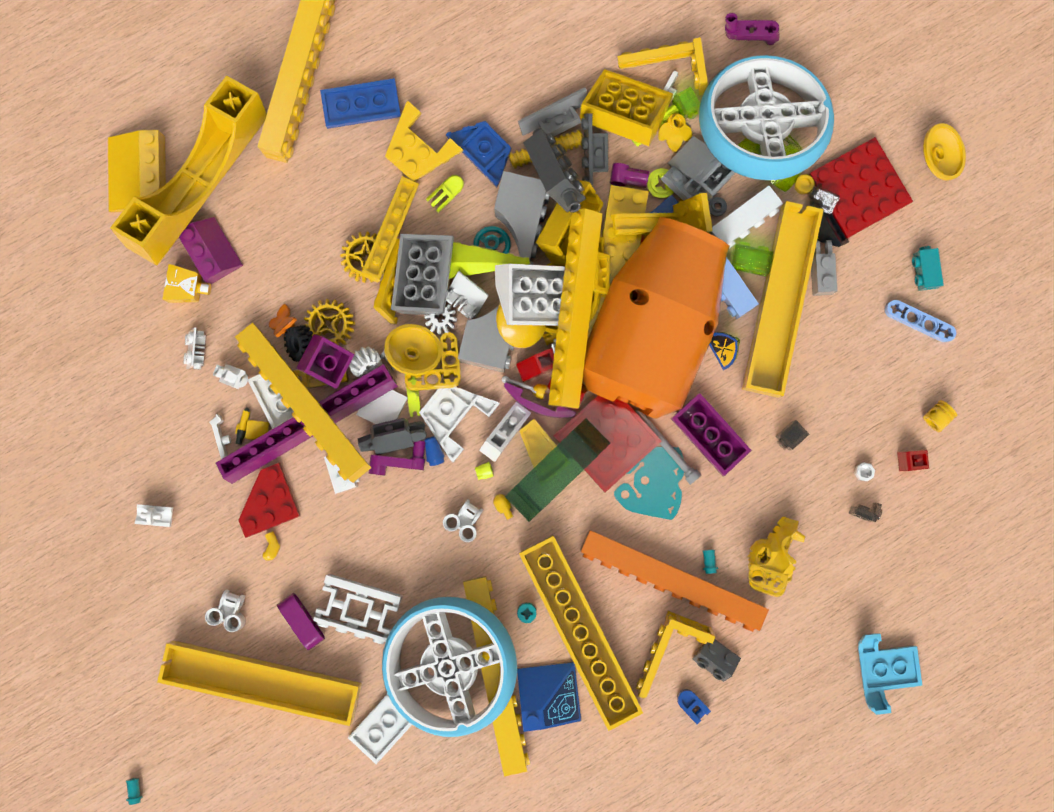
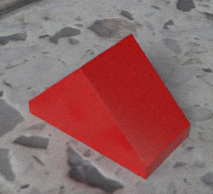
[897,450,930,471]

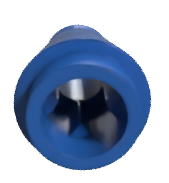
[424,436,445,466]

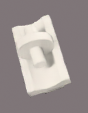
[213,364,248,389]
[135,504,173,527]

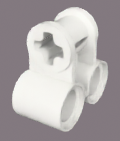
[443,499,483,542]
[205,589,246,632]

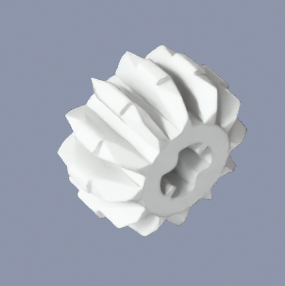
[424,304,457,335]
[349,346,382,378]

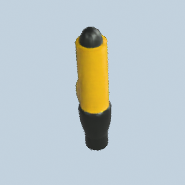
[235,408,250,445]

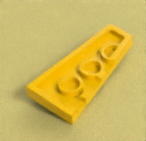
[373,239,400,325]

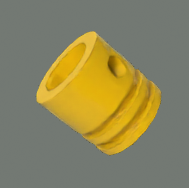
[923,400,957,432]

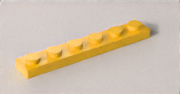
[361,176,419,283]

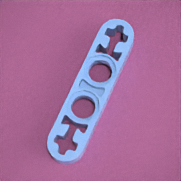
[884,300,957,343]

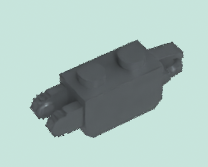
[358,418,427,455]

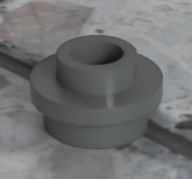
[709,197,727,216]

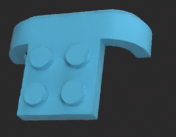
[858,633,923,715]

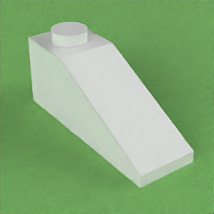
[479,402,531,462]

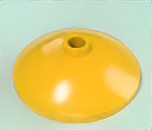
[923,123,966,181]
[496,303,546,348]
[384,324,442,376]

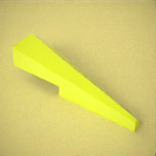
[449,242,530,279]

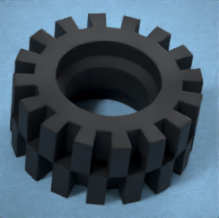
[284,325,313,362]

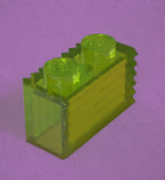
[730,242,773,277]

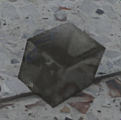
[775,420,810,451]

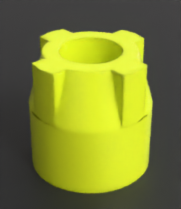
[475,462,494,480]

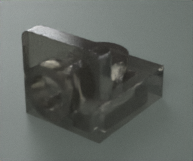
[808,183,840,215]
[849,503,882,522]

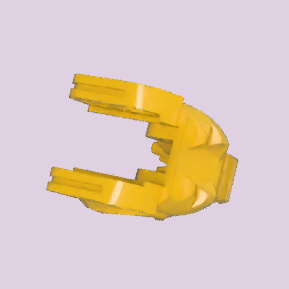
[747,517,805,597]

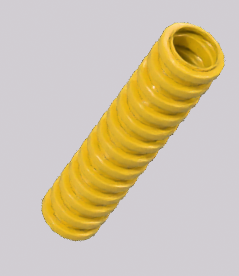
[509,129,583,169]

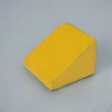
[245,420,269,440]

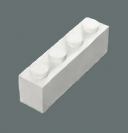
[709,186,783,249]

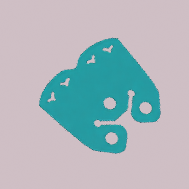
[614,447,684,520]

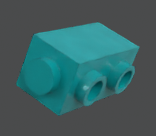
[912,246,944,291]

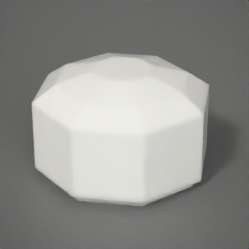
[854,462,875,481]

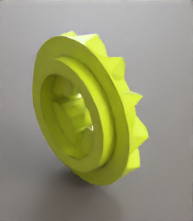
[647,168,674,199]

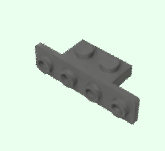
[581,113,608,187]

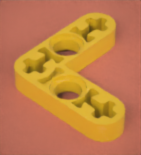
[405,332,461,391]

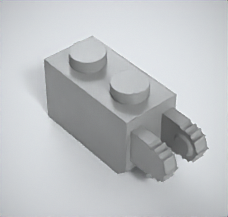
[811,240,837,296]

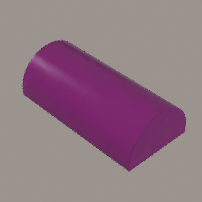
[671,393,752,476]

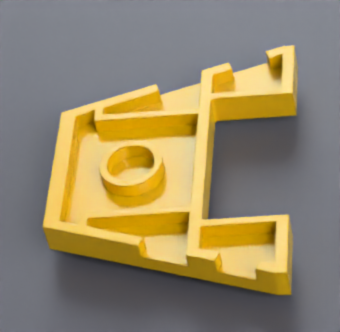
[385,101,464,182]

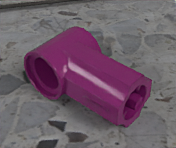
[610,163,649,188]

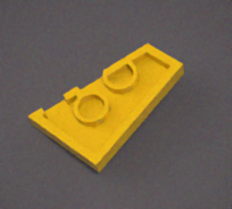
[519,419,571,487]

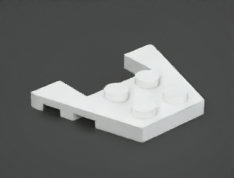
[419,387,500,463]

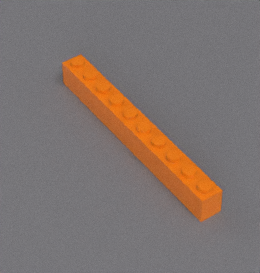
[580,530,769,632]

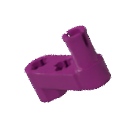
[725,13,780,45]
[368,441,425,476]

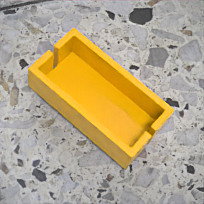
[536,180,604,266]

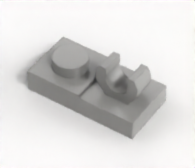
[660,166,701,201]

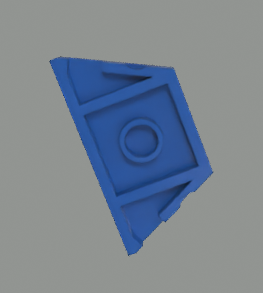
[446,121,511,188]

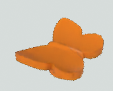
[269,304,297,338]

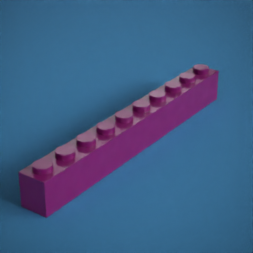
[216,364,398,484]

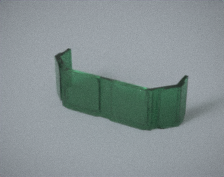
[505,418,611,522]

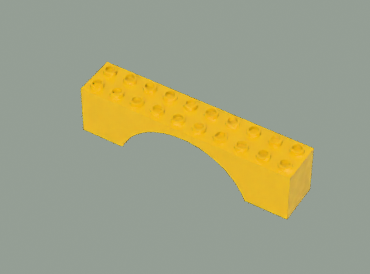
[110,75,267,266]

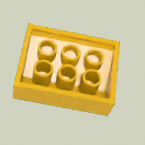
[580,69,673,146]
[108,130,166,212]

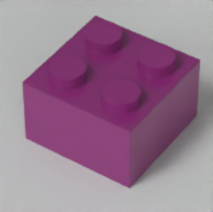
[296,334,355,389]

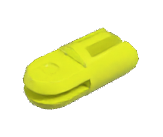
[425,175,464,213]

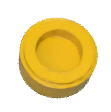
[794,174,815,195]

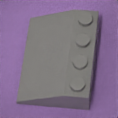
[391,234,454,315]

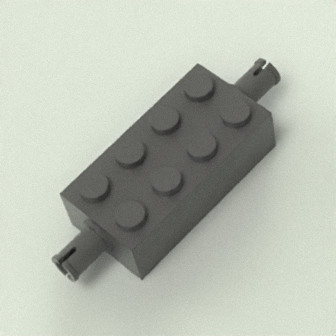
[523,128,586,212]

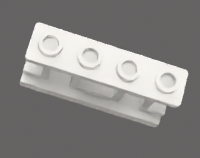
[313,574,403,644]

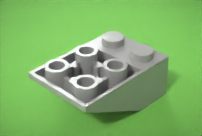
[668,136,736,201]

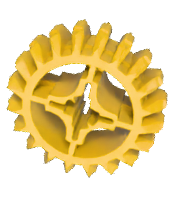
[340,231,385,283]
[304,299,355,346]

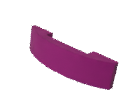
[504,382,576,418]

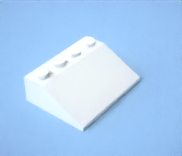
[495,264,565,326]

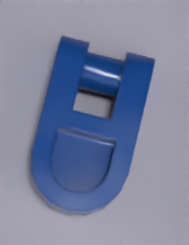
[677,689,711,725]

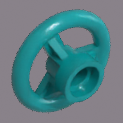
[473,226,511,254]

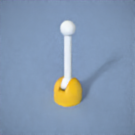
[502,376,548,400]

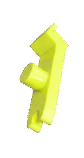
[405,374,421,417]

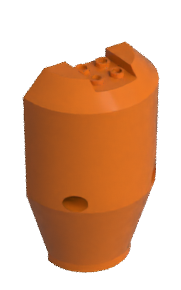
[583,217,730,419]

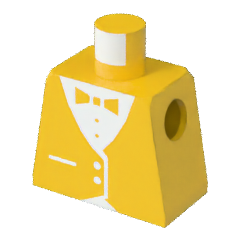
[162,264,211,303]

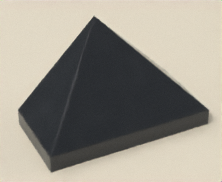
[817,210,849,247]

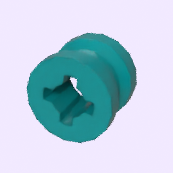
[517,602,537,623]

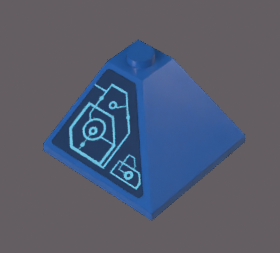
[517,662,581,732]

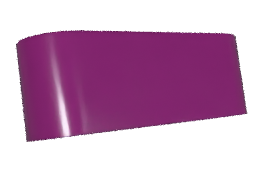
[277,593,325,650]

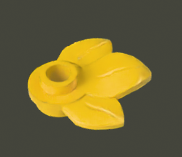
[658,113,692,152]

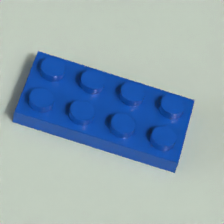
[320,78,401,129]

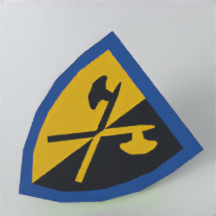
[709,332,740,371]

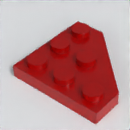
[238,463,300,538]

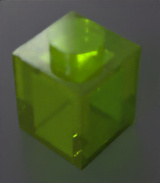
[672,87,700,120]

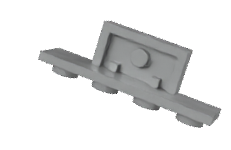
[518,87,588,137]

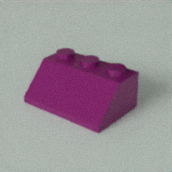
[179,217,243,284]

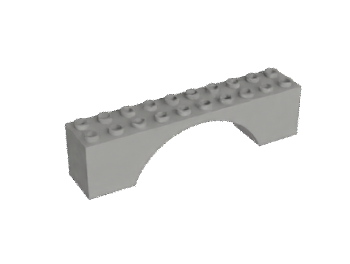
[458,171,550,373]

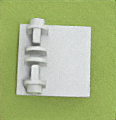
[446,271,489,319]
[183,327,206,370]

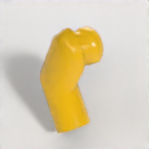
[262,531,280,561]

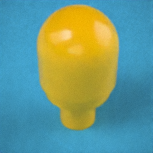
[493,494,514,520]

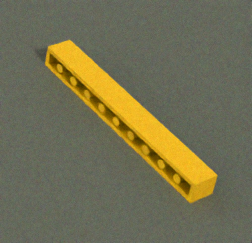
[548,208,602,408]
[235,322,371,483]
[463,576,530,777]

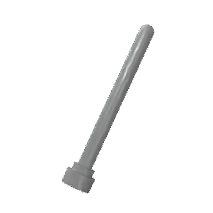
[635,409,701,485]

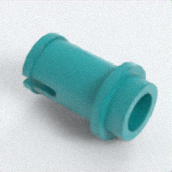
[703,550,718,574]
[126,778,143,805]

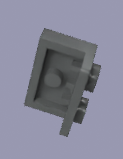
[692,639,741,682]

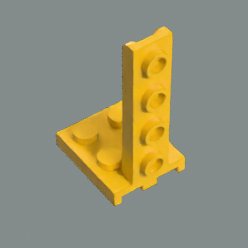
[617,37,708,95]
[612,193,713,235]
[636,611,716,698]

